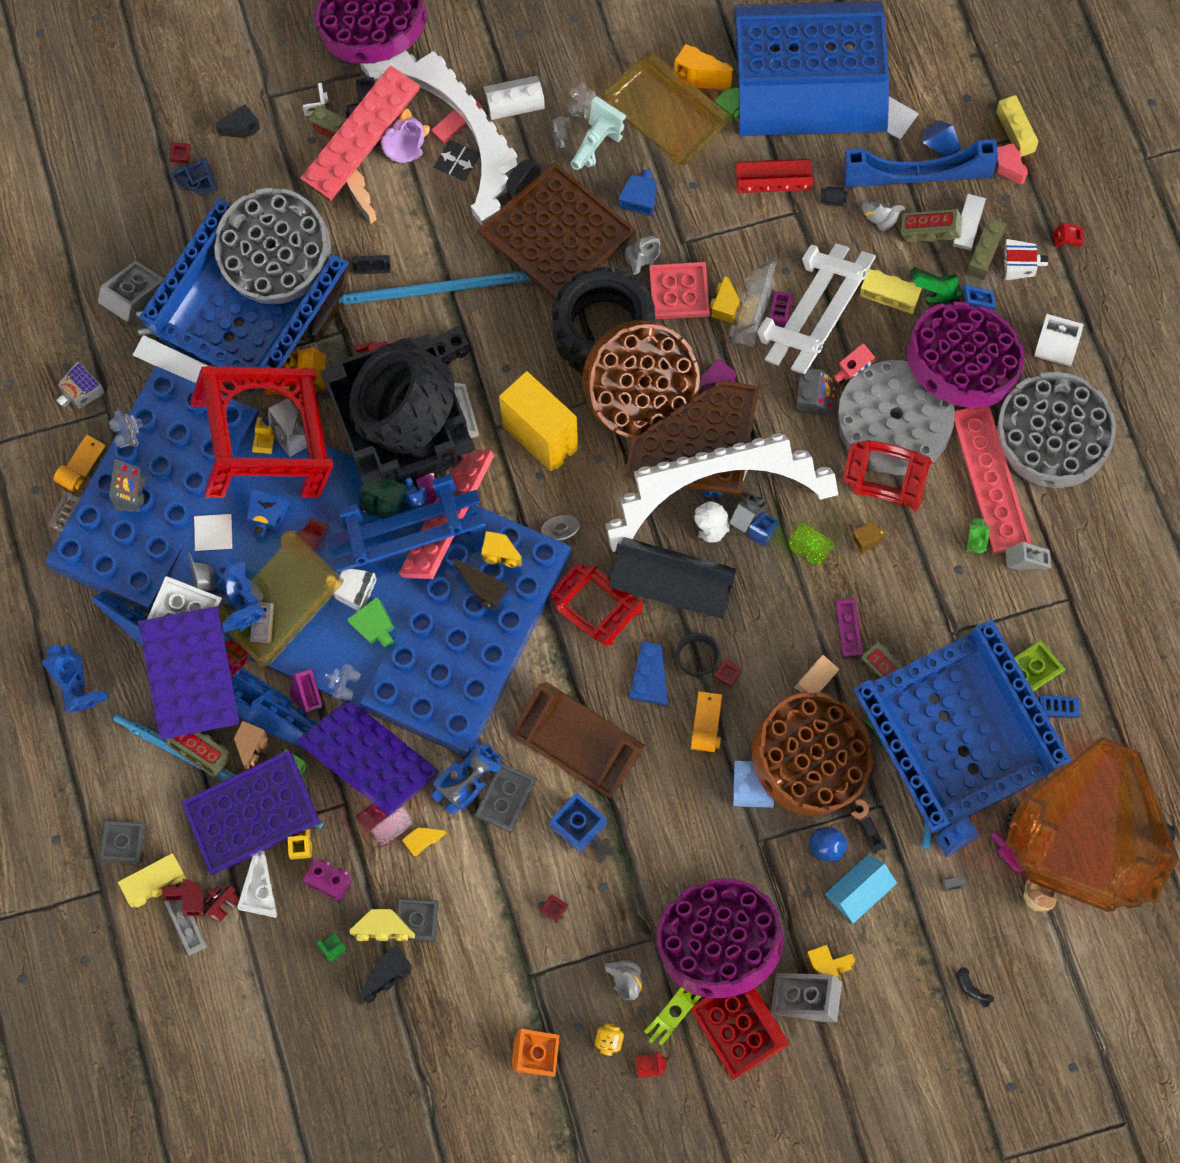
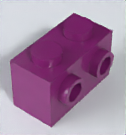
[303,859,352,902]

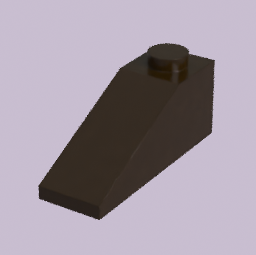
[453,558,508,611]

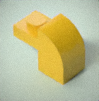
[288,829,312,860]
[807,945,855,978]

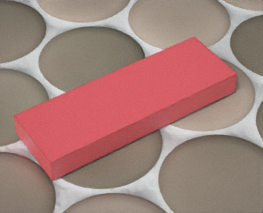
[431,100,483,144]

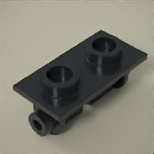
[352,255,390,274]

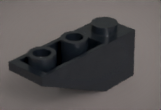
[358,945,413,1004]

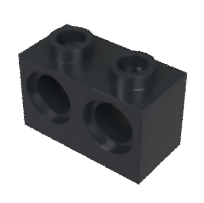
[432,326,470,365]

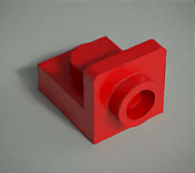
[1053,223,1084,247]
[636,1051,667,1078]

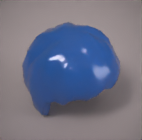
[809,827,848,862]

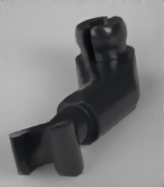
[956,967,994,1008]

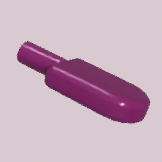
[990,831,1030,872]

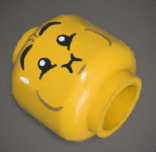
[595,1023,624,1056]

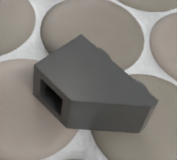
[729,493,769,533]

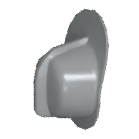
[188,552,215,592]

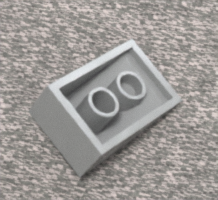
[98,260,164,322]
[770,973,842,1022]

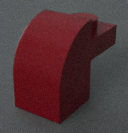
[162,879,204,917]

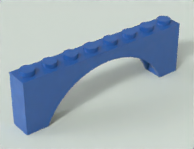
[843,139,998,188]

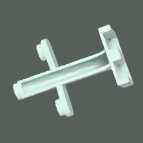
[570,96,626,170]

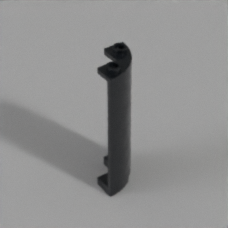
[607,537,736,619]

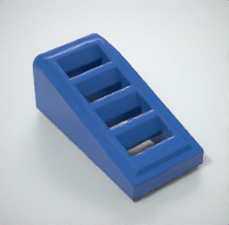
[1038,695,1080,718]

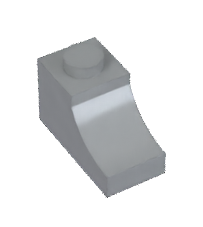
[1006,542,1051,571]

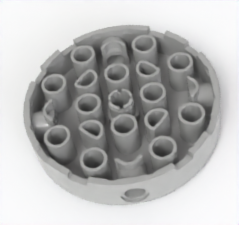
[214,188,331,304]
[837,360,955,475]
[996,372,1116,488]

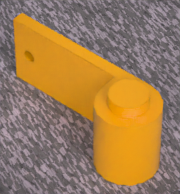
[53,434,106,493]
[691,691,722,752]

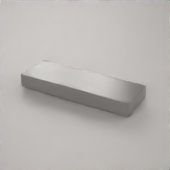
[164,901,207,956]

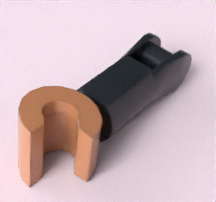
[850,799,887,854]

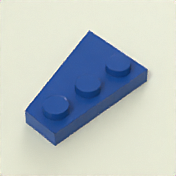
[629,641,668,707]

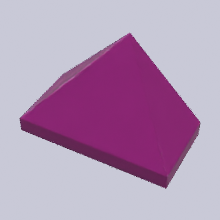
[290,669,323,713]

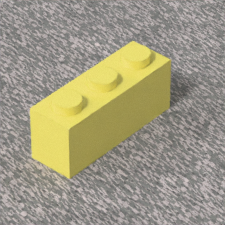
[996,95,1038,157]
[860,269,922,314]
[118,853,186,907]

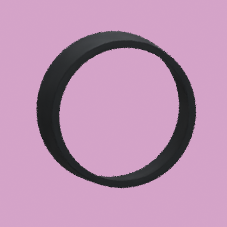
[506,159,542,197]
[676,633,720,676]

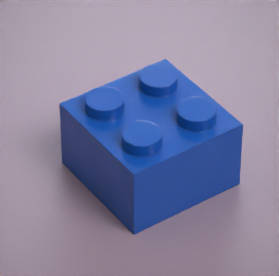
[549,792,607,854]

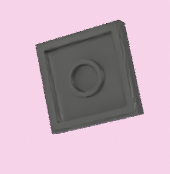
[99,820,145,864]
[395,898,439,942]

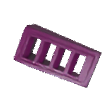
[768,291,793,328]

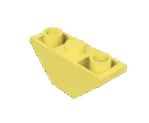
[350,909,415,941]

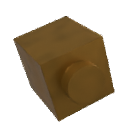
[852,521,884,554]

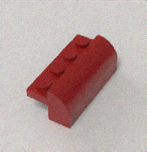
[735,158,813,193]

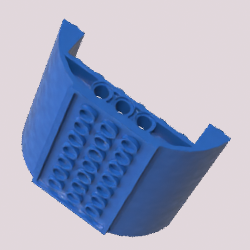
[733,0,889,136]
[139,198,349,389]
[853,619,1072,833]

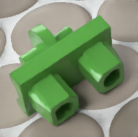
[966,519,990,553]

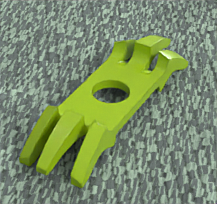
[644,988,702,1046]

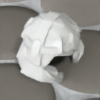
[694,501,730,542]

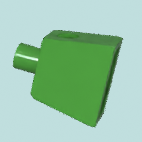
[347,597,394,648]

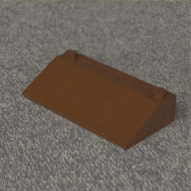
[511,682,646,799]

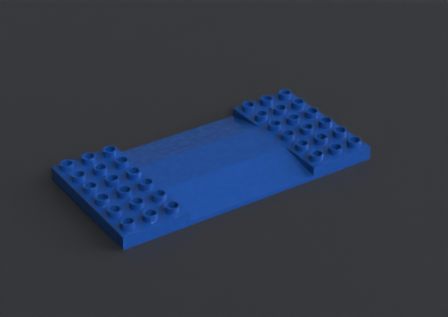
[45,366,571,757]

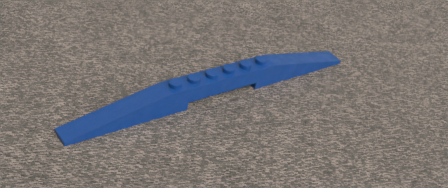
[92,591,318,749]

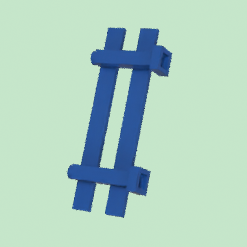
[327,474,486,573]

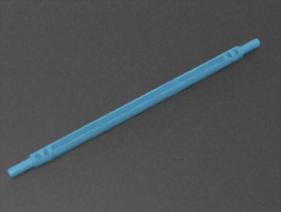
[325,271,531,305]
[113,714,324,830]

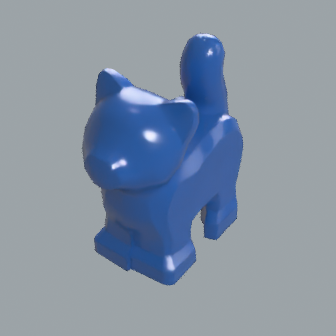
[400,477,427,511]

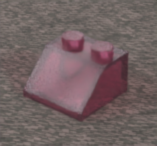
[355,803,414,848]

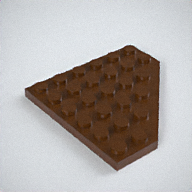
[625,380,759,496]

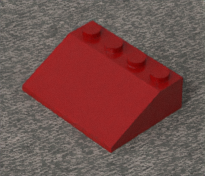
[690,988,790,1080]

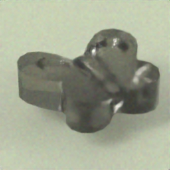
[591,838,614,863]

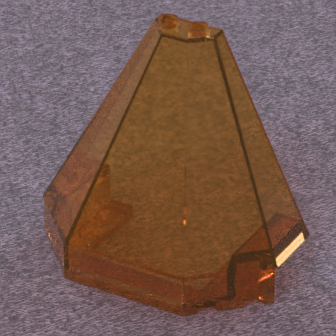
[1006,737,1179,912]

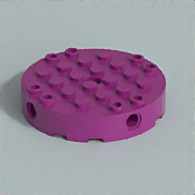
[315,0,427,64]
[906,302,1025,408]
[657,878,784,998]

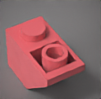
[995,143,1028,184]

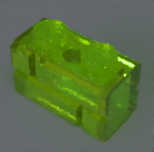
[788,521,835,566]

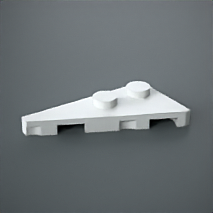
[237,851,277,918]

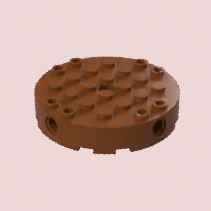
[582,320,700,438]
[752,692,873,816]

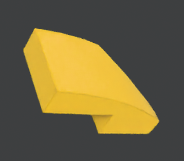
[252,417,274,454]
[402,827,447,856]

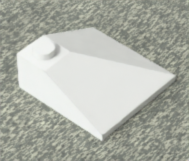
[147,576,222,619]

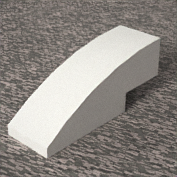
[953,194,986,251]

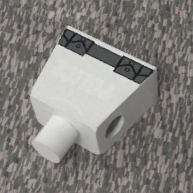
[326,569,376,611]

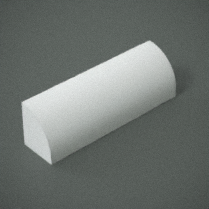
[133,335,207,383]

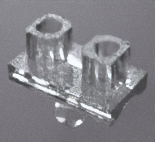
[569,82,598,120]
[109,410,143,448]
[325,664,361,700]

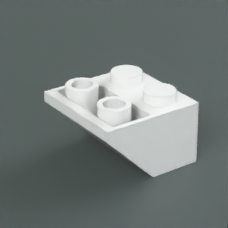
[1034,314,1084,367]

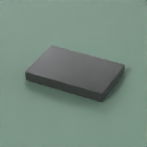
[474,762,537,833]

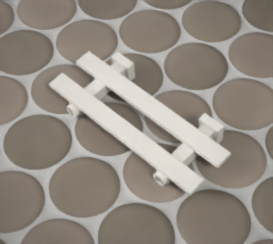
[757,243,876,374]

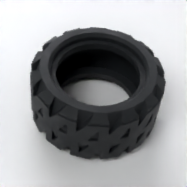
[552,267,655,373]
[348,341,455,454]

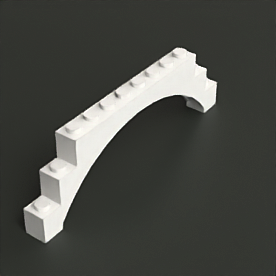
[360,50,518,226]
[605,433,838,552]

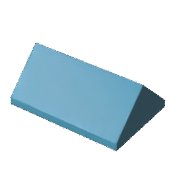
[824,854,897,924]

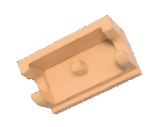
[794,655,839,693]

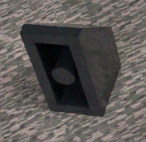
[215,104,260,138]

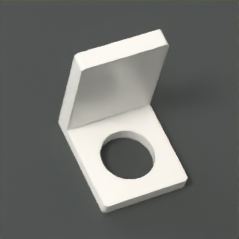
[303,83,329,116]

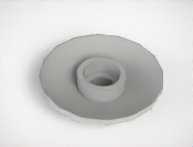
[541,515,580,541]

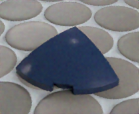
[170,158,218,194]

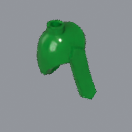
[910,267,962,304]

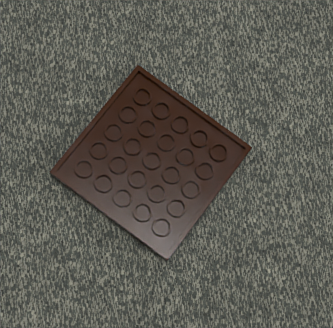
[477,162,636,299]

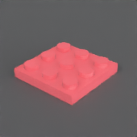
[649,262,710,320]

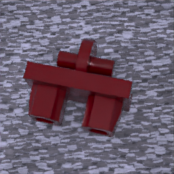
[204,885,240,922]

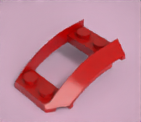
[842,440,933,511]
[550,564,643,646]

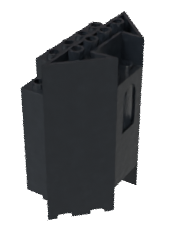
[320,334,475,491]

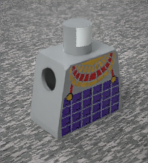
[56,362,105,409]

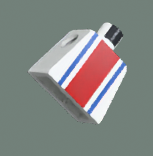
[1004,239,1048,280]

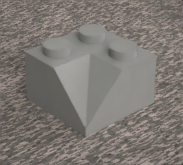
[268,398,307,457]

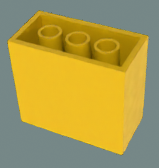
[499,371,578,472]

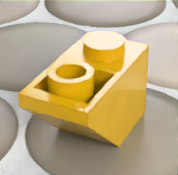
[709,277,740,324]
[481,531,522,568]

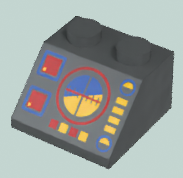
[796,368,837,416]
[109,459,146,512]

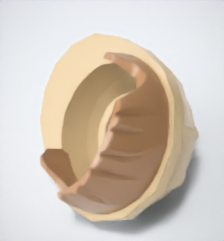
[1023,876,1057,912]

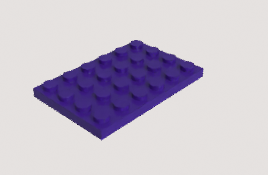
[138,606,240,740]
[297,700,439,816]
[181,750,321,876]

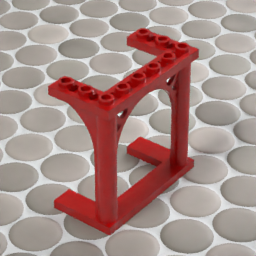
[190,366,333,498]

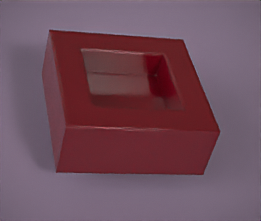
[169,142,191,164]
[714,659,742,687]
[540,894,569,923]

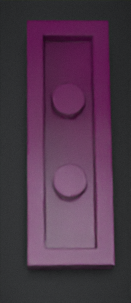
[835,599,863,659]

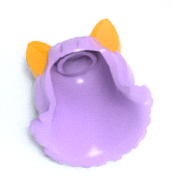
[381,109,430,163]

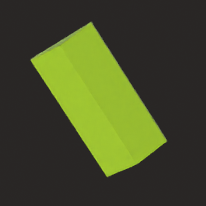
[1014,640,1065,691]

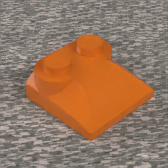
[512,1029,560,1077]

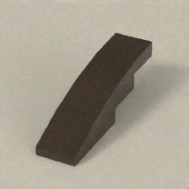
[312,268,348,343]

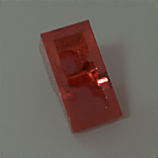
[292,518,329,561]

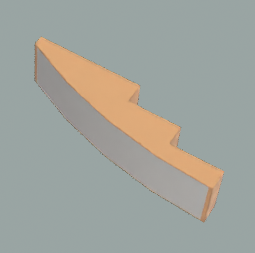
[346,169,376,224]

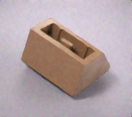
[234,721,270,770]

